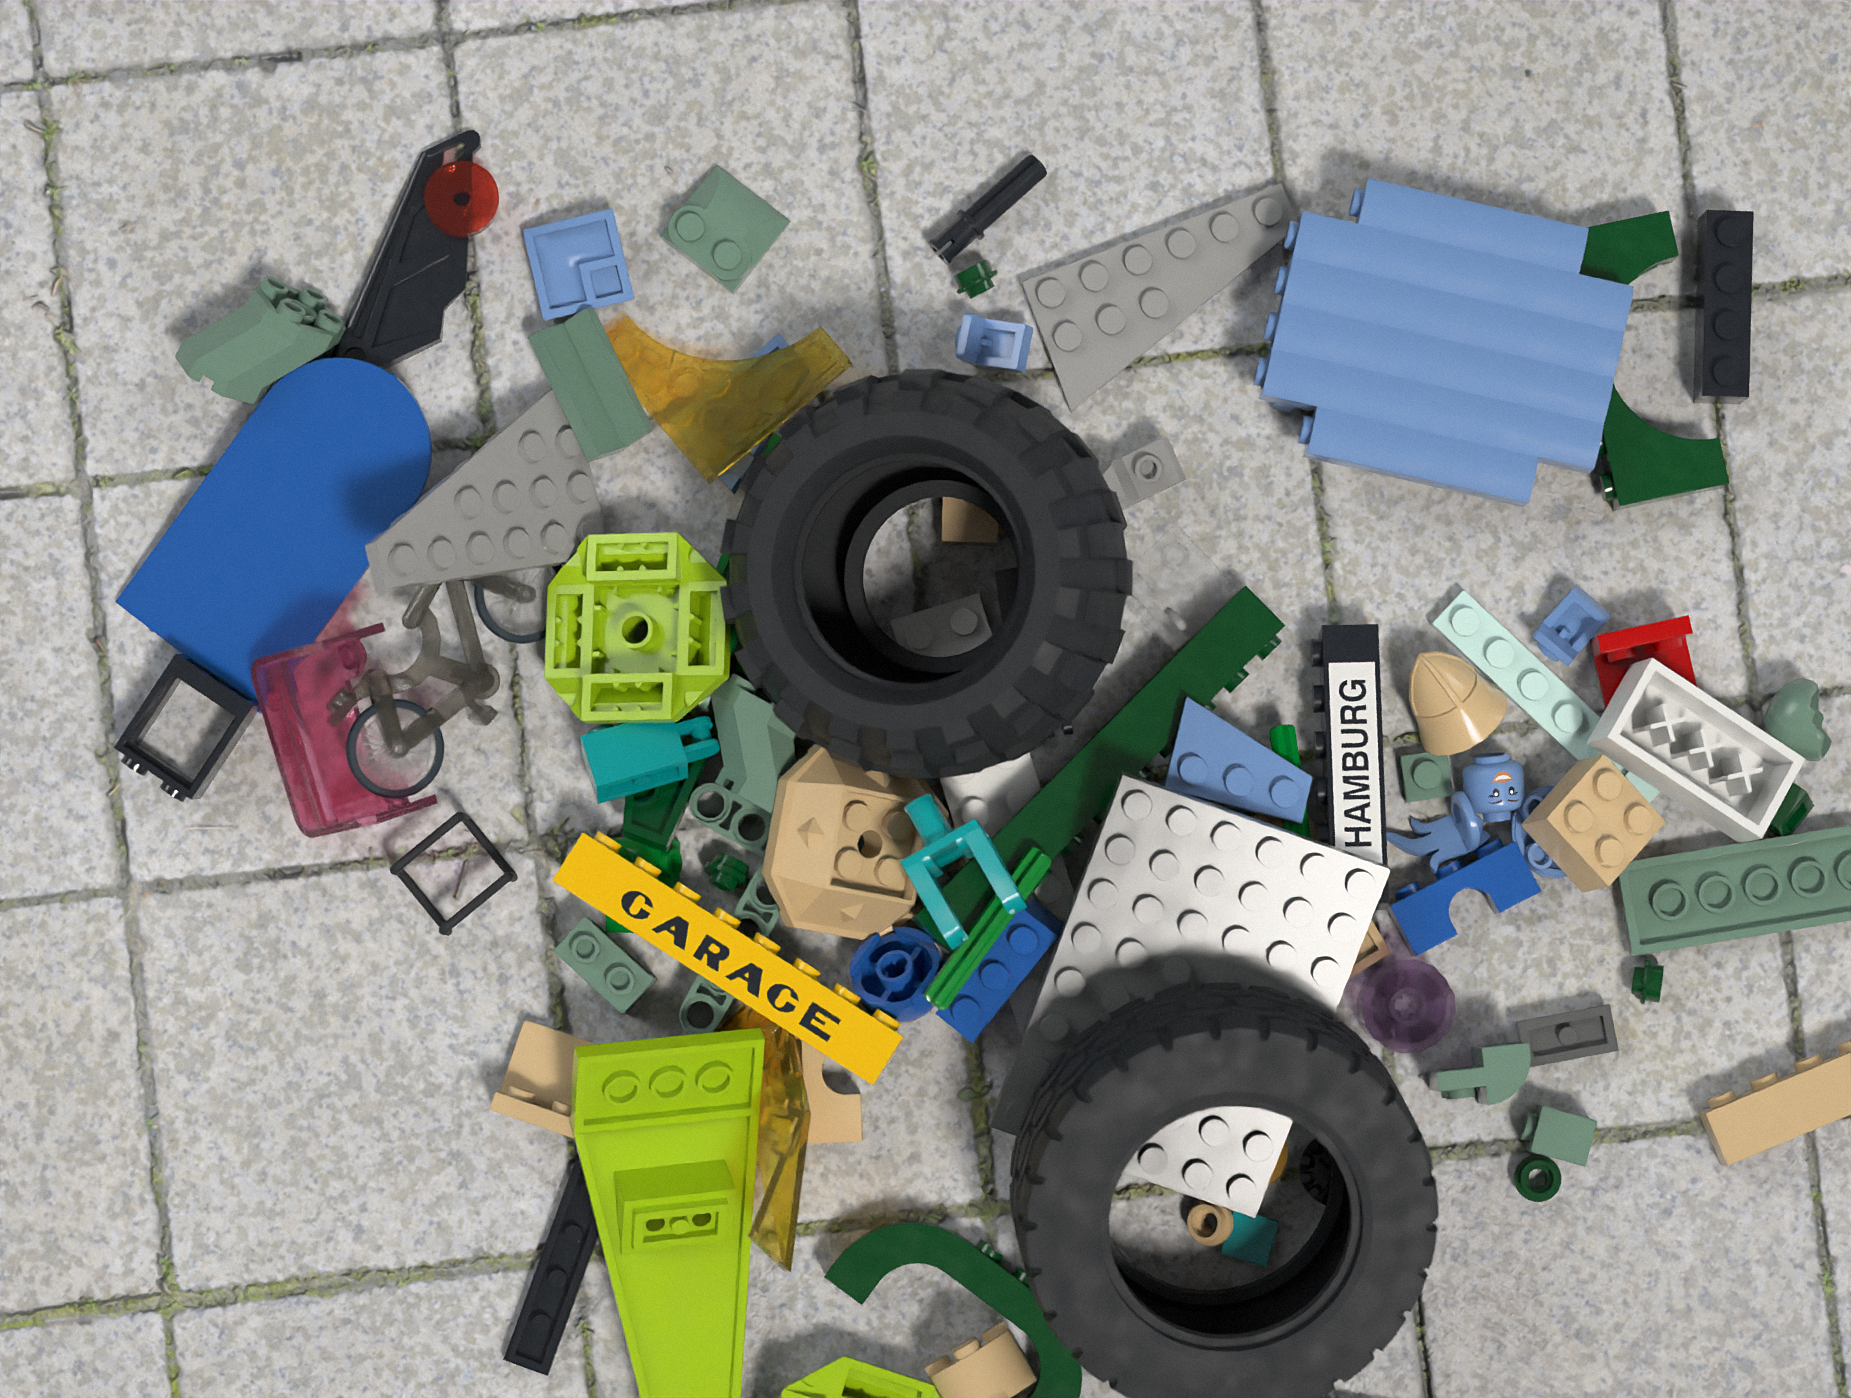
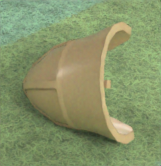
[1408,651,1507,756]

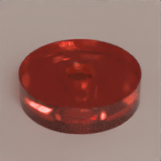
[424,161,499,238]

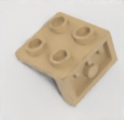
[489,1021,596,1138]

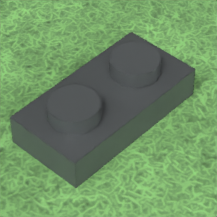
[1515,1004,1619,1067]

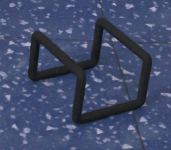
[390,812,518,936]

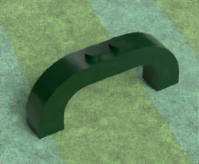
[824,1221,1082,1398]

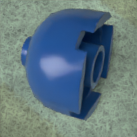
[849,926,944,1023]

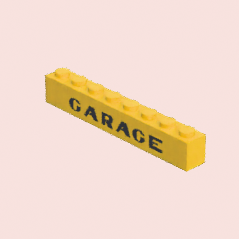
[552,831,905,1085]

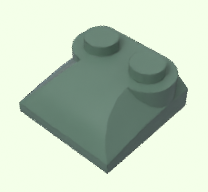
[660,165,790,295]

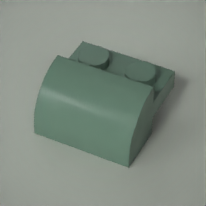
[1427,1042,1531,1105]

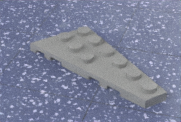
[1021,183,1297,413]

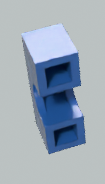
[1386,838,1541,957]
[935,895,1064,1043]

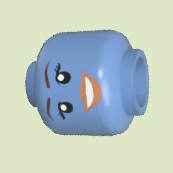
[1462,752,1526,822]

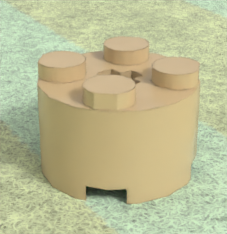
[924,1321,1037,1398]

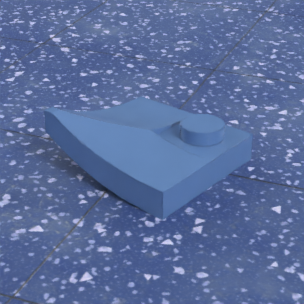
[523,208,634,321]

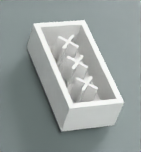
[1587,658,1805,843]

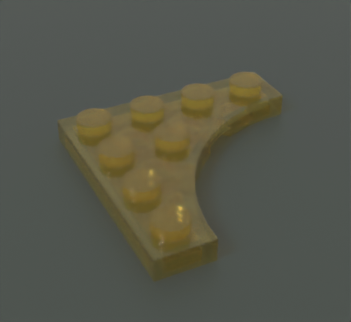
[607,316,853,484]

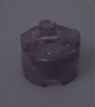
[1357,959,1456,1053]

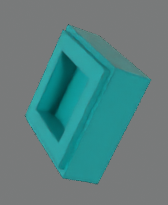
[1220,1210,1279,1267]

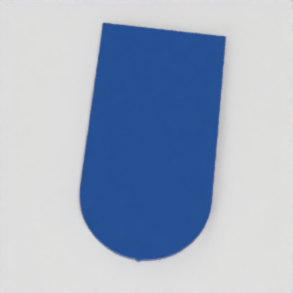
[115,358,432,713]

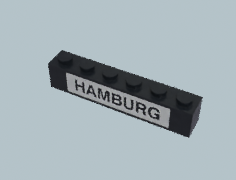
[1310,624,1389,910]

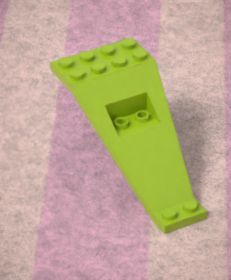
[570,1028,765,1398]

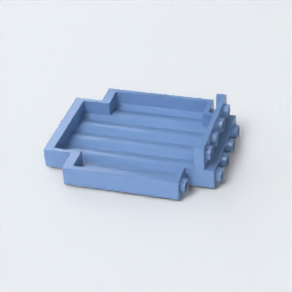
[1253,178,1634,507]

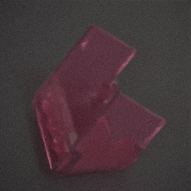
[251,622,438,838]

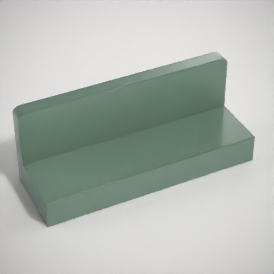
[527,307,652,463]

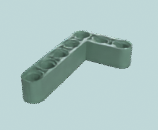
[679,783,781,1034]

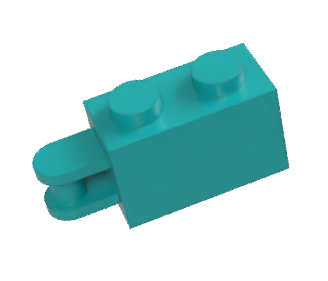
[580,716,720,804]

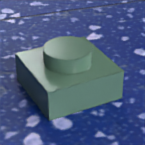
[1399,752,1453,803]

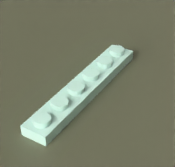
[1431,590,1660,803]

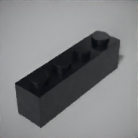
[1693,210,1754,405]

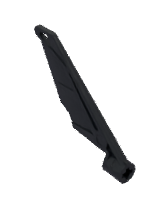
[330,130,482,369]

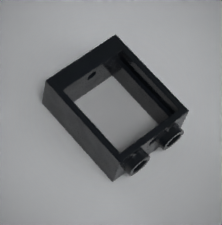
[114,654,262,802]

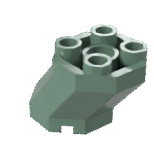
[175,276,346,404]
[711,673,798,814]

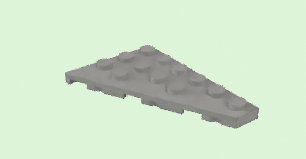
[365,386,607,593]

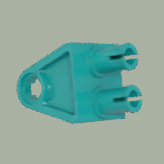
[900,794,1027,950]

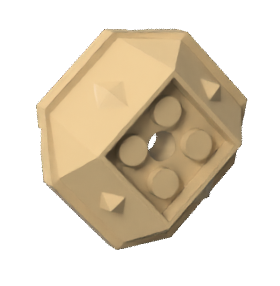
[762,743,949,941]

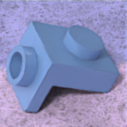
[955,313,1033,373]
[1533,584,1611,666]

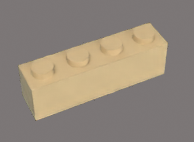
[1698,1039,1851,1166]

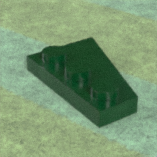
[623,713,718,853]

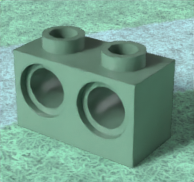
[553,916,658,1015]

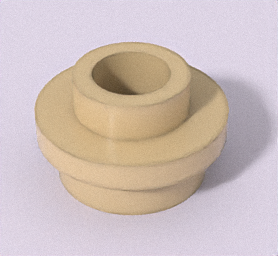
[1187,1200,1234,1246]

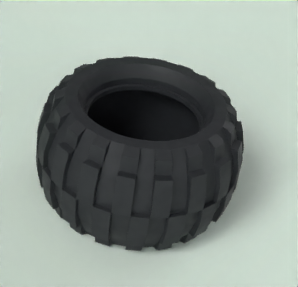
[719,369,1133,778]

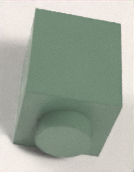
[1520,1105,1597,1167]

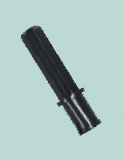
[928,155,1047,265]

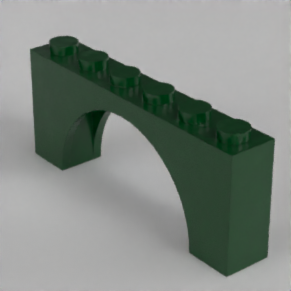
[1579,210,1729,511]

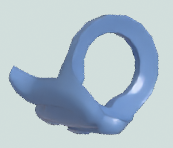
[1386,791,1490,874]

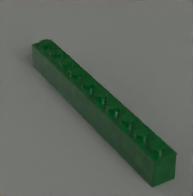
[911,586,1285,957]

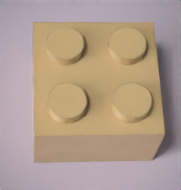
[1521,754,1666,893]

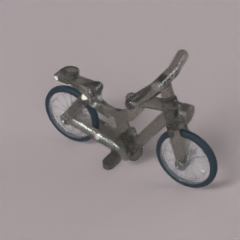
[325,565,562,799]

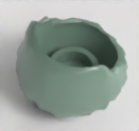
[1764,678,1832,761]

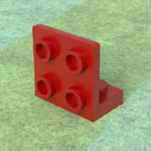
[1589,615,1697,709]

